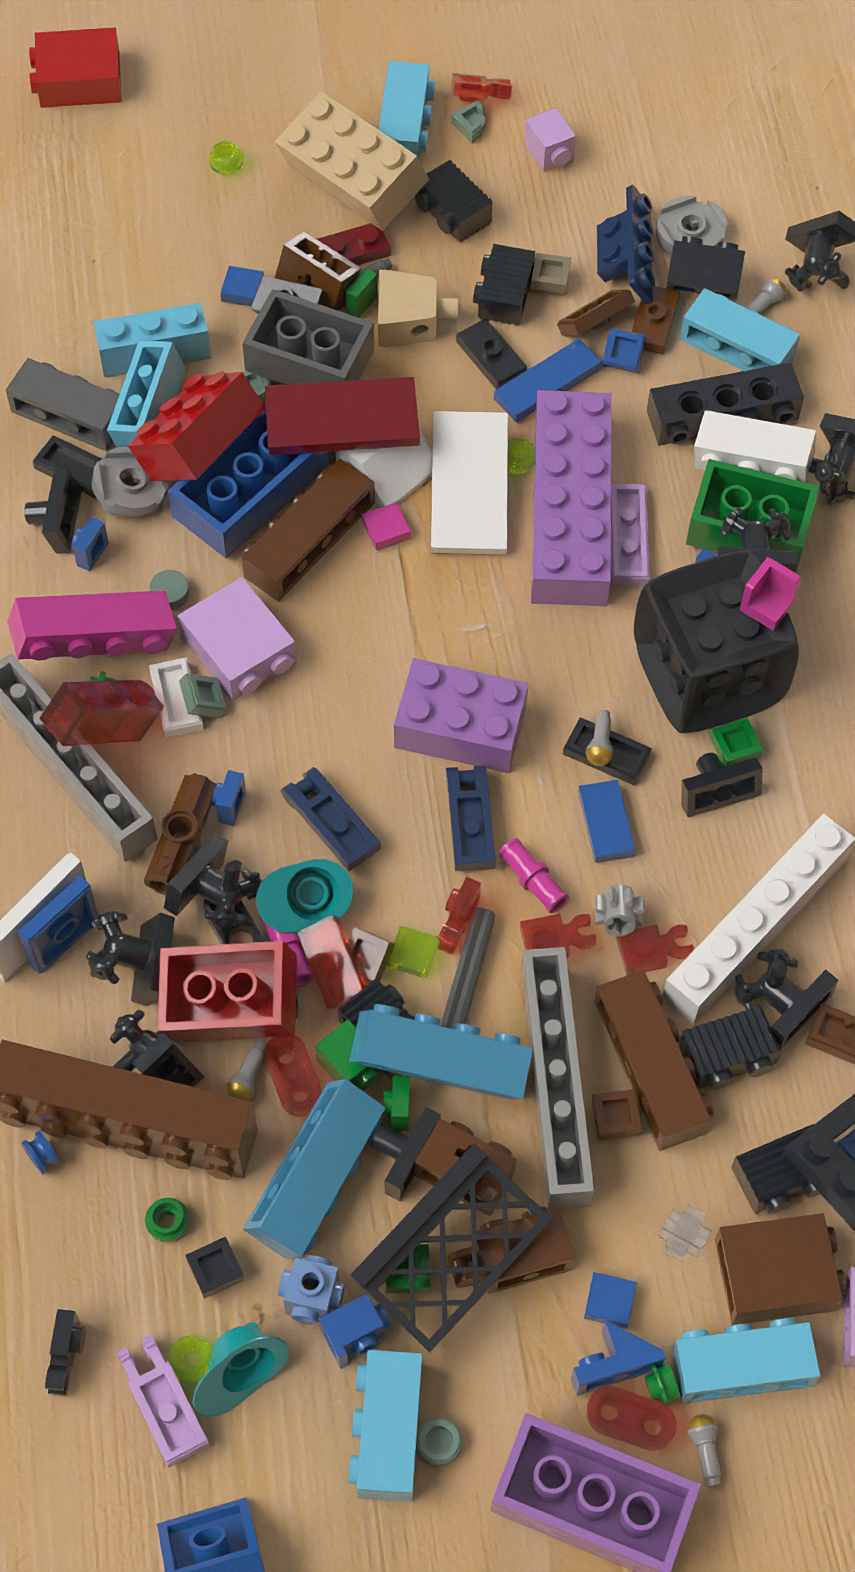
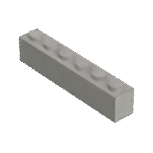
[0,653,158,862]
[521,947,594,1210]

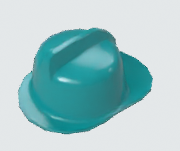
[256,859,353,933]
[193,1322,290,1417]

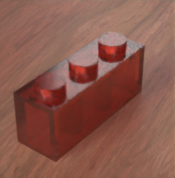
[39,680,165,746]

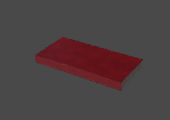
[265,377,420,455]

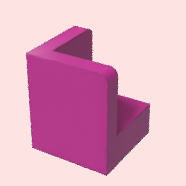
[739,557,802,631]

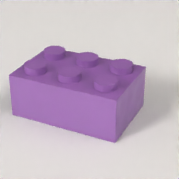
[394,658,529,773]

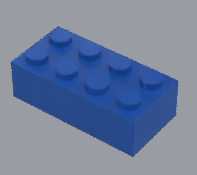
[168,404,329,558]

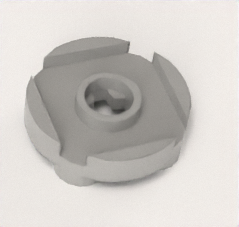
[656,196,727,254]
[92,447,169,517]

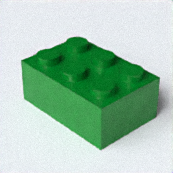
[686,459,820,572]

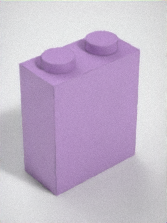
[177,577,297,701]

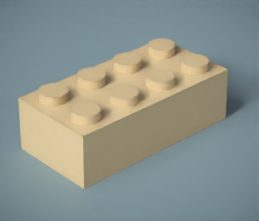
[275,91,429,231]

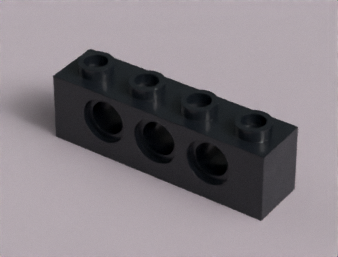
[647,362,804,446]

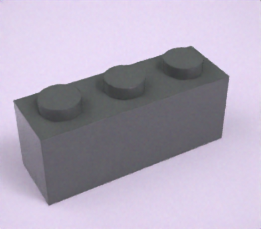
[5,358,120,452]

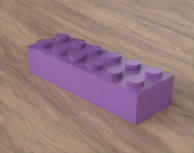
[531,390,612,606]

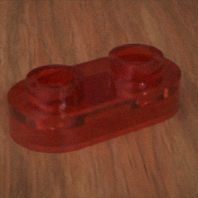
[264,1035,321,1117]
[586,1386,677,1451]

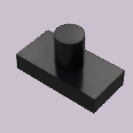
[24,469,82,554]
[681,752,763,817]
[371,1107,441,1201]

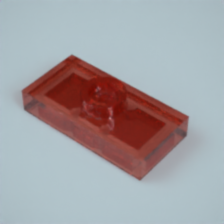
[297,915,366,1009]

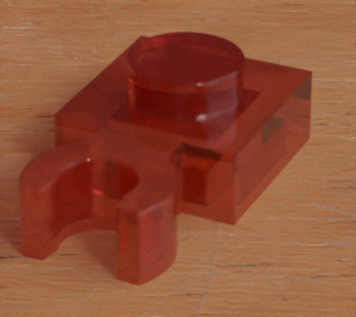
[451,73,512,102]
[437,877,481,955]
[519,914,596,958]
[616,924,694,976]

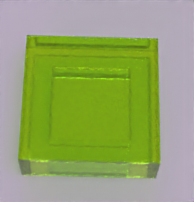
[387,926,439,979]

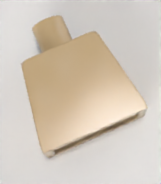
[378,269,458,347]

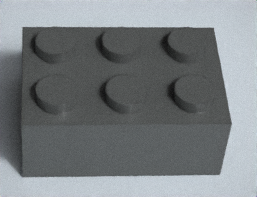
[242,289,374,385]

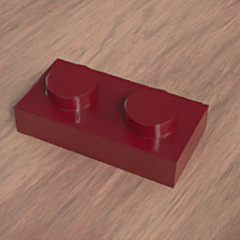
[317,223,391,266]

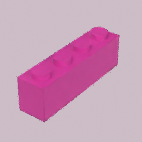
[7,591,177,661]

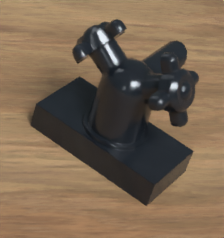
[785,211,855,292]
[808,413,855,505]
[717,507,797,572]
[163,833,262,931]
[86,911,175,1006]
[734,948,839,1050]
[110,1010,205,1087]

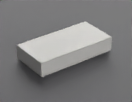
[149,657,204,738]

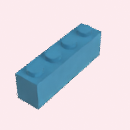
[349,1004,533,1100]
[243,1079,385,1258]

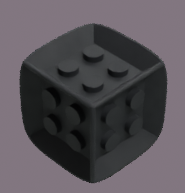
[634,551,799,733]

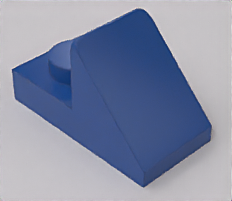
[571,1321,665,1396]

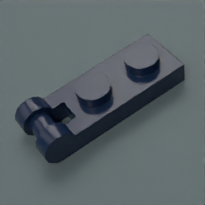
[446,765,496,871]
[281,767,381,872]

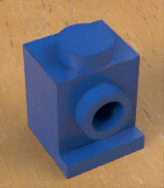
[319,1294,392,1369]

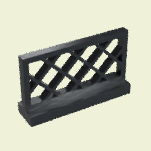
[351,1143,553,1353]

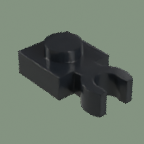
[45,1309,86,1396]

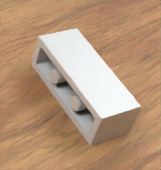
[694,410,816,483]

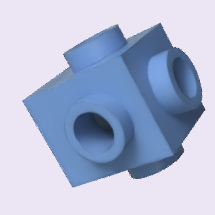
[278,1255,345,1325]

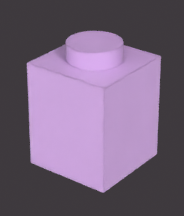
[524,108,576,172]

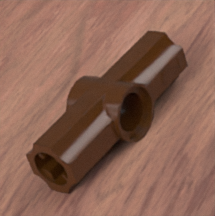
[144,773,217,895]

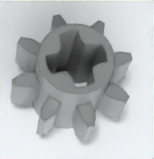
[594,885,645,936]

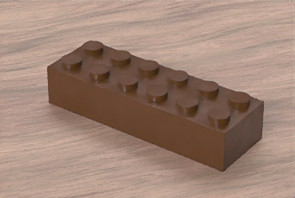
[0,1039,258,1180]

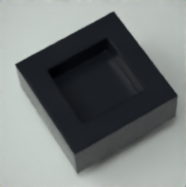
[185,1236,244,1299]

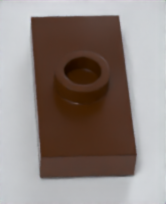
[631,286,680,354]
[557,290,635,336]
[805,1003,855,1064]

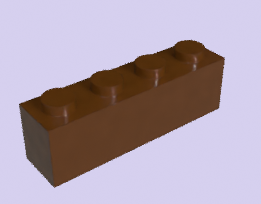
[242,458,375,602]
[594,970,714,1151]

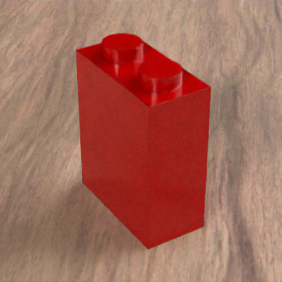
[29,27,122,108]

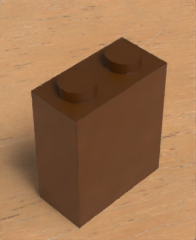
[715,1213,847,1325]

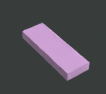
[611,484,650,586]

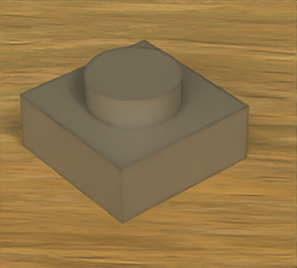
[531,253,571,294]

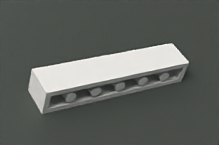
[662,813,855,1025]

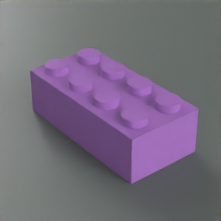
[490,1413,701,1572]

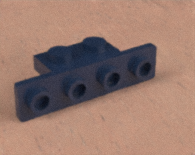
[597,184,655,305]

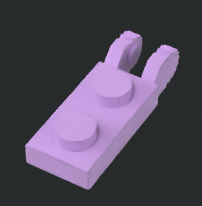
[117,1334,210,1468]

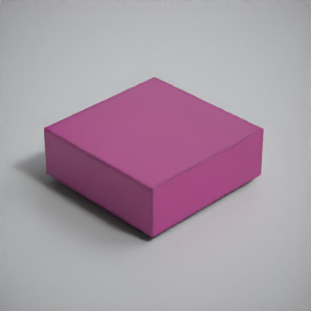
[362,502,411,550]

